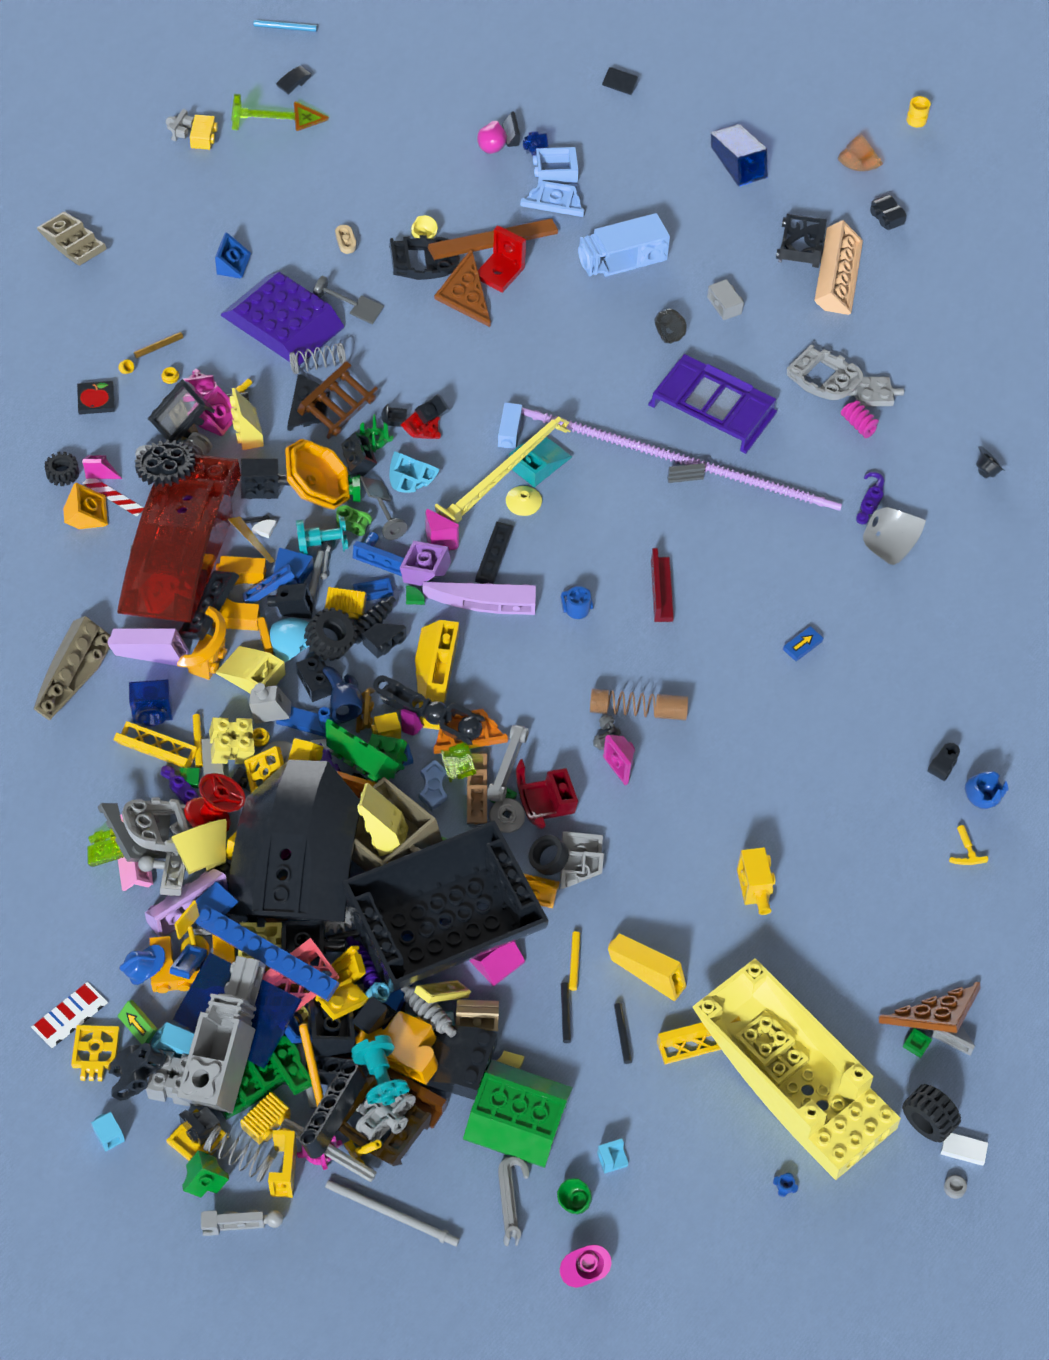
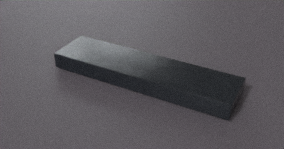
[475,521,514,584]

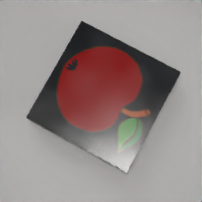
[77,381,115,415]

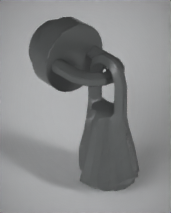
[593,714,621,750]

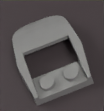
[787,344,863,400]
[122,797,194,852]

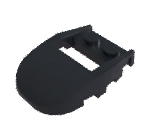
[389,235,460,280]

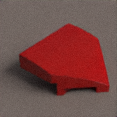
[400,411,441,439]

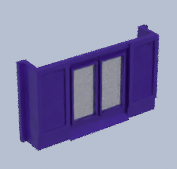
[648,354,777,454]

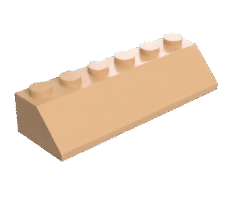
[814,220,863,315]

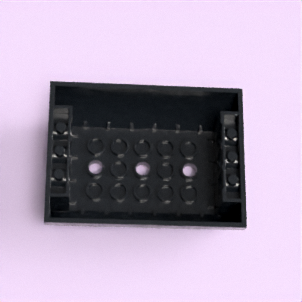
[343,820,549,993]

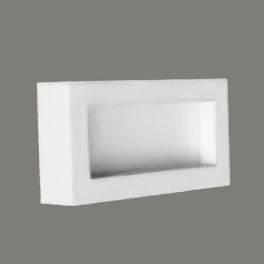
[941,1133,988,1166]

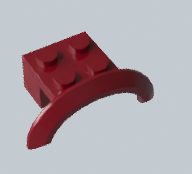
[516,759,578,829]

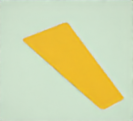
[228,517,275,563]

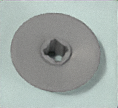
[489,798,525,833]

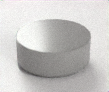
[944,1175,967,1199]

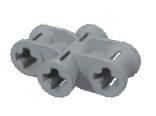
[356,1093,416,1142]

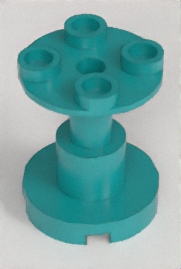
[296,515,348,555]
[351,1035,410,1106]

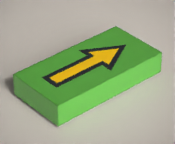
[117,1000,158,1044]

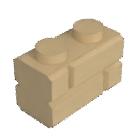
[456,999,499,1031]

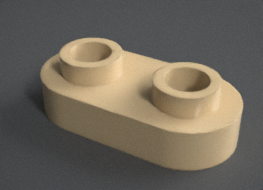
[335,225,356,254]

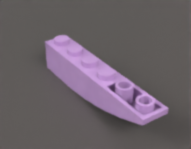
[423,581,536,615]

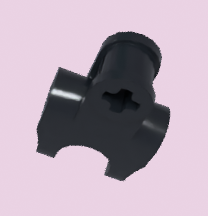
[108,1043,166,1101]

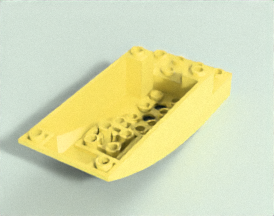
[693,958,901,1180]

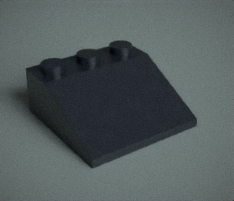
[416,1025,498,1100]

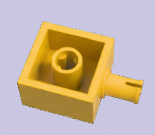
[737,847,775,915]

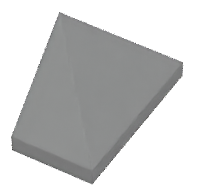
[932,1025,975,1056]

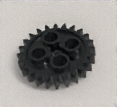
[135,440,196,487]

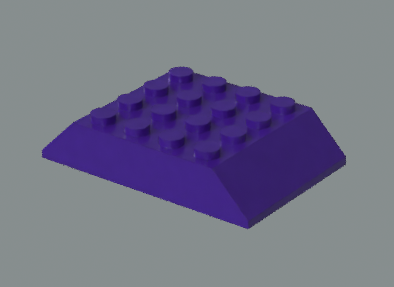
[221,272,344,367]

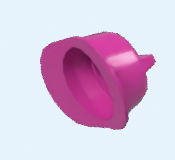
[560,1245,612,1288]

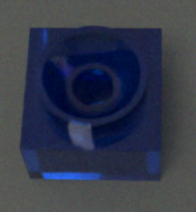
[129,679,173,726]

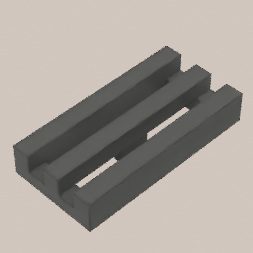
[667,463,705,483]

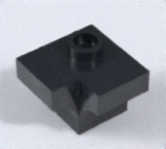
[179,1106,222,1146]

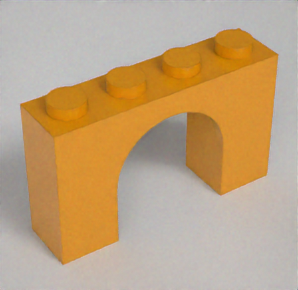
[212,556,267,631]
[149,934,236,993]

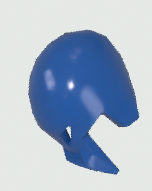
[964,771,1008,809]

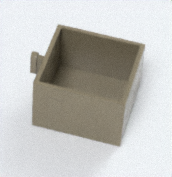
[352,777,443,872]

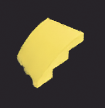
[172,819,227,874]

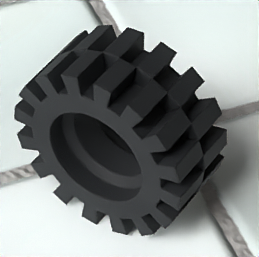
[44,452,79,486]

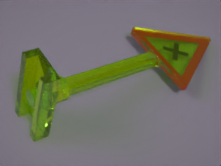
[231,94,329,131]

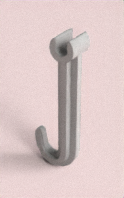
[498,1156,529,1246]

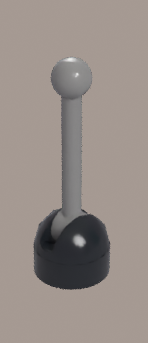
[320,540,336,580]

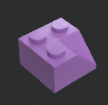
[400,541,451,586]

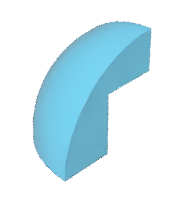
[389,451,440,493]
[270,618,309,663]

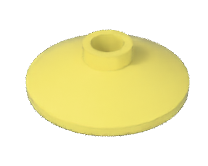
[506,486,542,516]

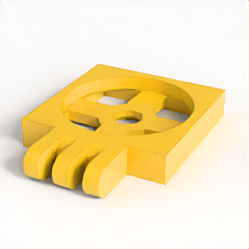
[244,746,284,793]
[71,1025,120,1081]

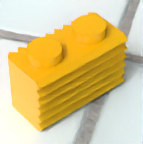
[190,115,218,150]
[325,587,367,620]
[240,1092,291,1145]

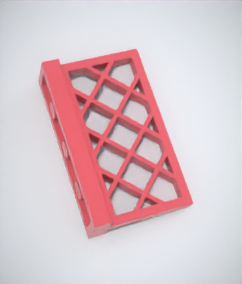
[255,938,340,1030]

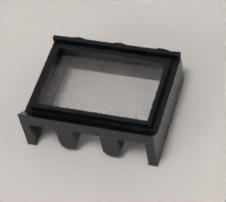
[147,379,216,444]

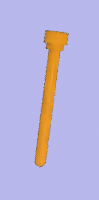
[299,1023,323,1106]

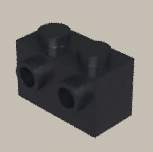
[341,432,377,477]
[296,655,332,702]

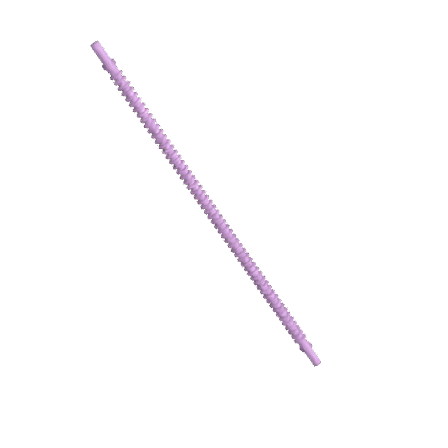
[522,408,842,511]

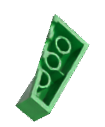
[326,719,399,783]

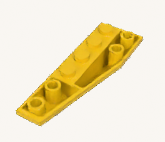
[415,620,459,730]

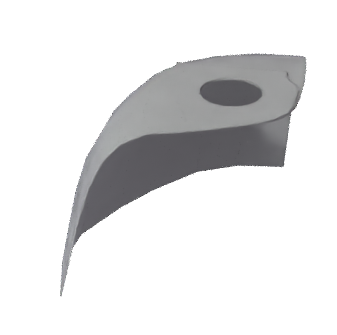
[863,507,926,565]

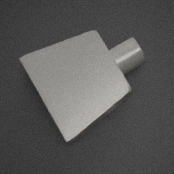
[249,683,292,723]

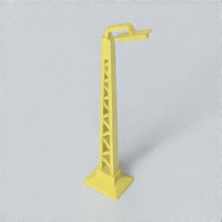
[435,416,571,524]

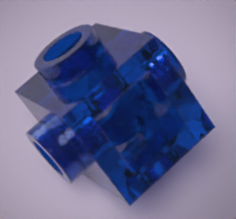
[523,131,549,156]

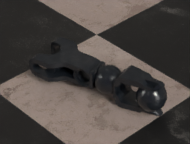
[373,675,486,745]

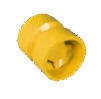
[906,96,931,128]

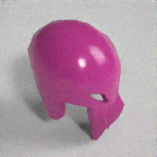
[477,121,507,154]

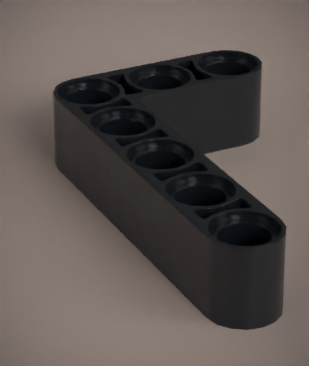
[299,1056,366,1158]

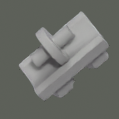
[166,109,194,141]

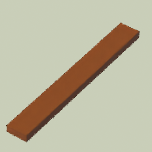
[428,218,558,260]

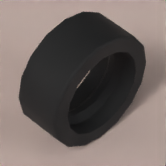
[528,835,569,875]

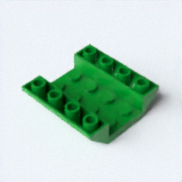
[463,1060,573,1168]

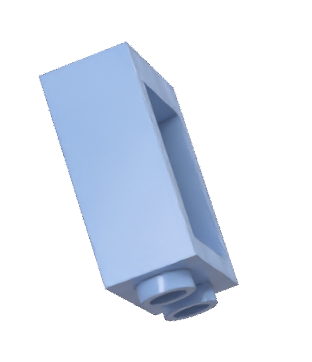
[533,147,578,184]

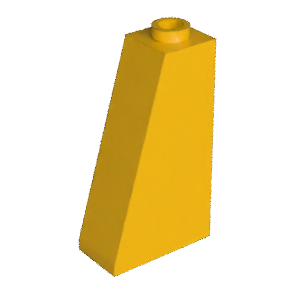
[608,933,686,1001]

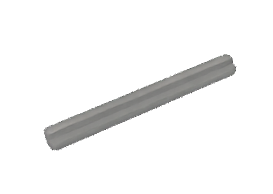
[280,1118,377,1182]

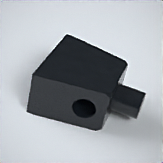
[267,583,314,619]

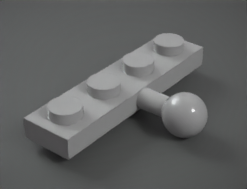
[138,837,186,896]

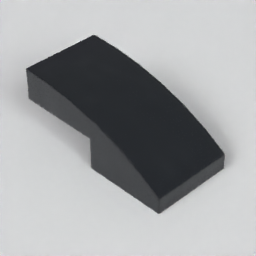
[276,66,312,95]

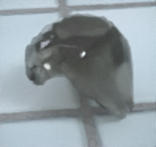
[654,308,687,344]

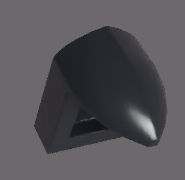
[381,404,407,427]

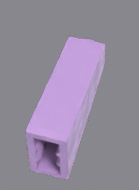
[108,629,189,666]

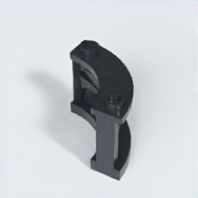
[776,214,827,268]

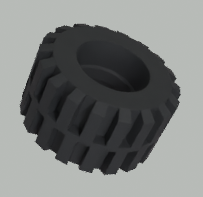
[304,608,357,661]
[902,1084,961,1143]

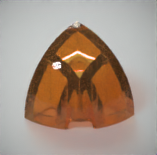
[837,133,883,171]

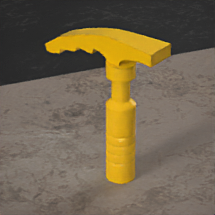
[949,825,988,865]
[344,1140,382,1165]

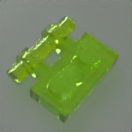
[87,829,124,867]

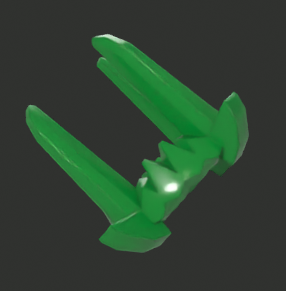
[359,414,393,453]

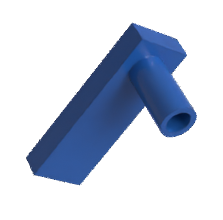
[353,532,404,576]
[243,564,298,604]
[276,706,338,737]

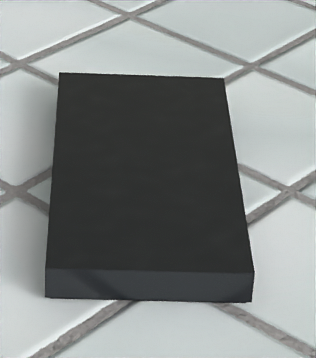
[178,570,239,641]

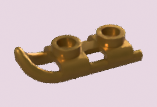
[356,687,375,733]

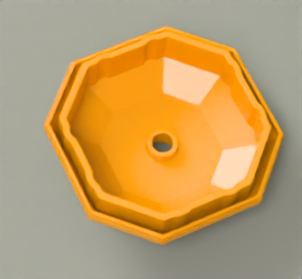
[285,439,350,510]

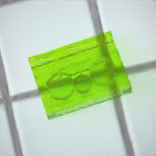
[441,743,477,783]

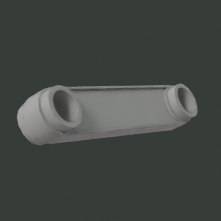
[487,725,529,802]

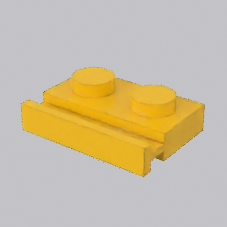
[331,946,366,984]
[315,978,369,1020]

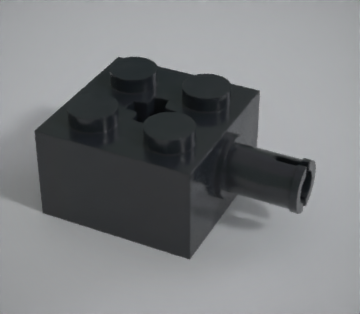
[241,458,291,499]
[281,921,345,966]

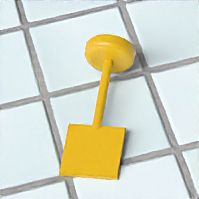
[174,900,210,959]

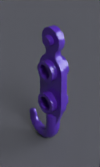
[856,472,885,525]
[160,765,199,805]

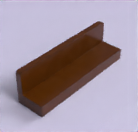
[366,1068,447,1129]

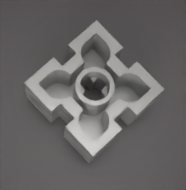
[146,1050,191,1107]

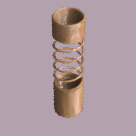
[590,688,688,721]

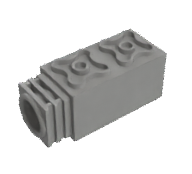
[177,994,256,1114]

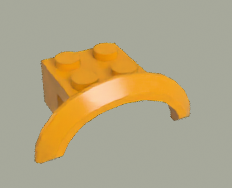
[177,606,227,680]

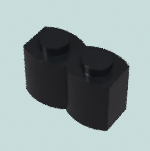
[870,195,907,230]

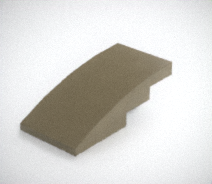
[37,212,106,266]

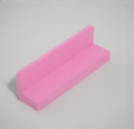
[114,814,153,891]

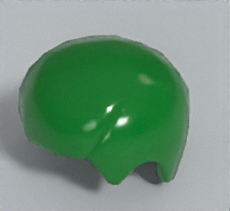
[557,1178,593,1215]

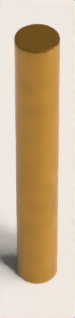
[134,332,184,359]

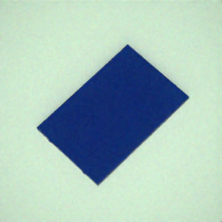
[172,952,302,1069]

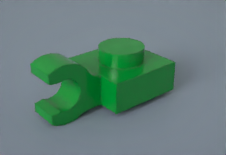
[348,475,361,502]

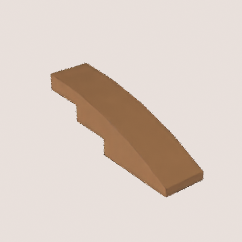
[467,753,487,824]

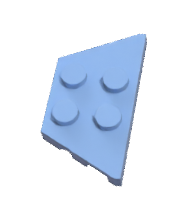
[521,181,584,217]

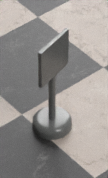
[313,275,384,325]
[360,476,407,540]

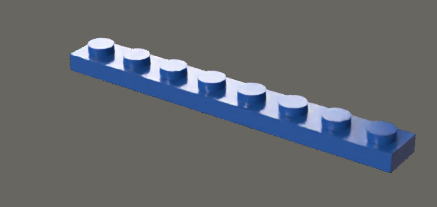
[194,903,339,1002]

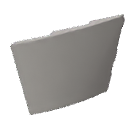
[560,831,604,889]

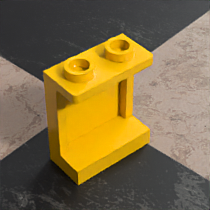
[268,1128,297,1198]

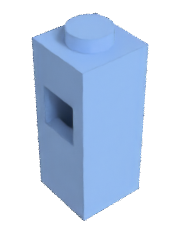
[498,403,522,449]

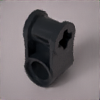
[927,743,960,781]

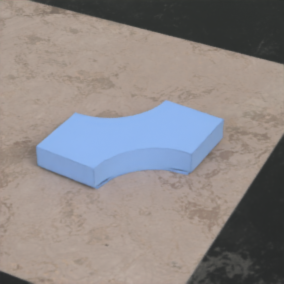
[419,760,448,811]

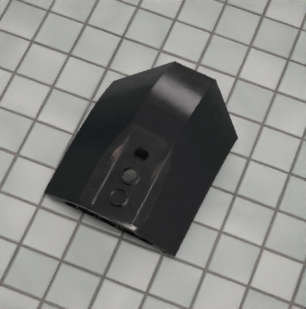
[225,760,360,922]

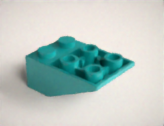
[509,437,572,488]

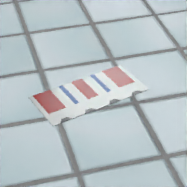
[31,982,108,1048]

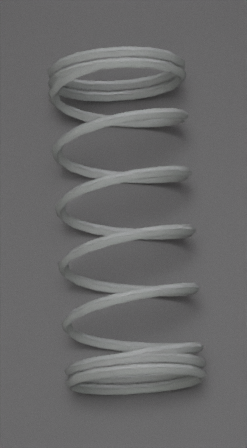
[289,343,346,375]
[203,1125,274,1182]

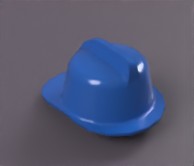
[119,945,165,985]

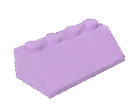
[145,869,228,937]

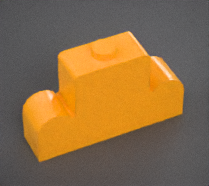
[354,1011,438,1084]

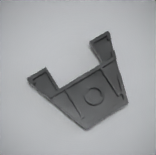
[98,803,171,862]

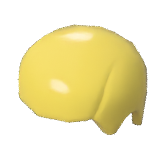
[411,215,438,239]

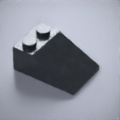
[308,991,355,1057]

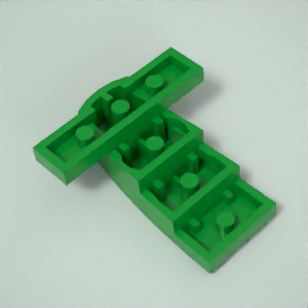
[221,1016,312,1120]

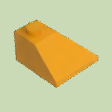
[63,483,108,529]

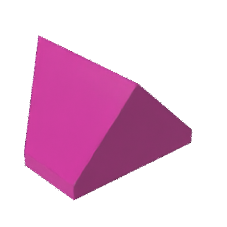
[83,455,122,479]

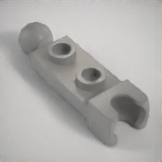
[201,1210,284,1236]

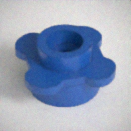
[773,1173,798,1197]

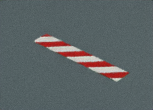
[82,479,145,517]

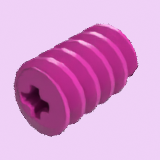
[841,400,879,438]

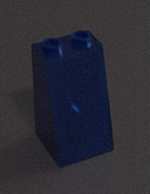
[711,124,768,186]

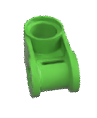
[336,505,372,536]

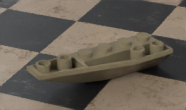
[34,616,111,720]

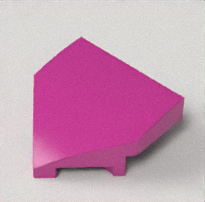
[183,369,217,403]

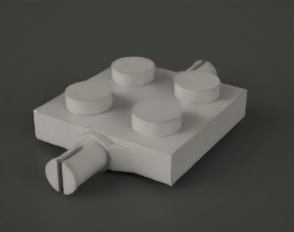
[848,377,904,406]

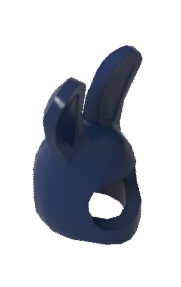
[323,666,364,723]

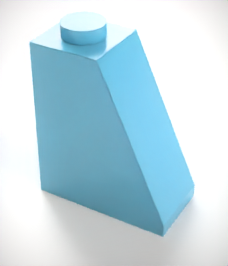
[150,1022,194,1059]

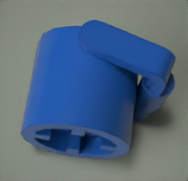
[560,586,593,619]

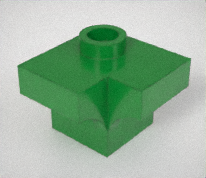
[182,1150,229,1198]

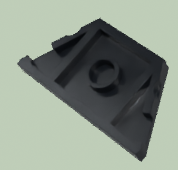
[287,374,331,431]

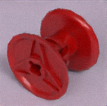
[184,773,246,832]

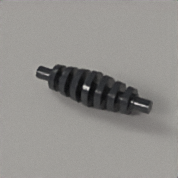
[354,596,396,644]

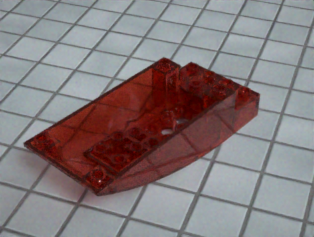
[117,455,241,623]

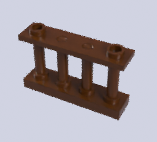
[297,361,378,439]

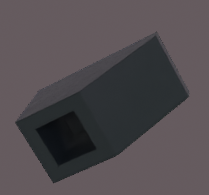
[362,623,406,659]

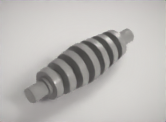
[401,986,456,1037]

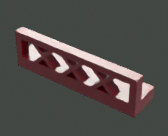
[651,548,674,622]

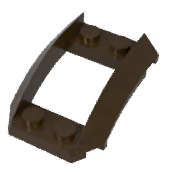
[338,1076,432,1166]

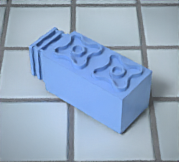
[578,213,670,276]

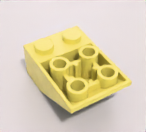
[229,388,264,450]
[216,646,286,693]
[358,783,408,856]

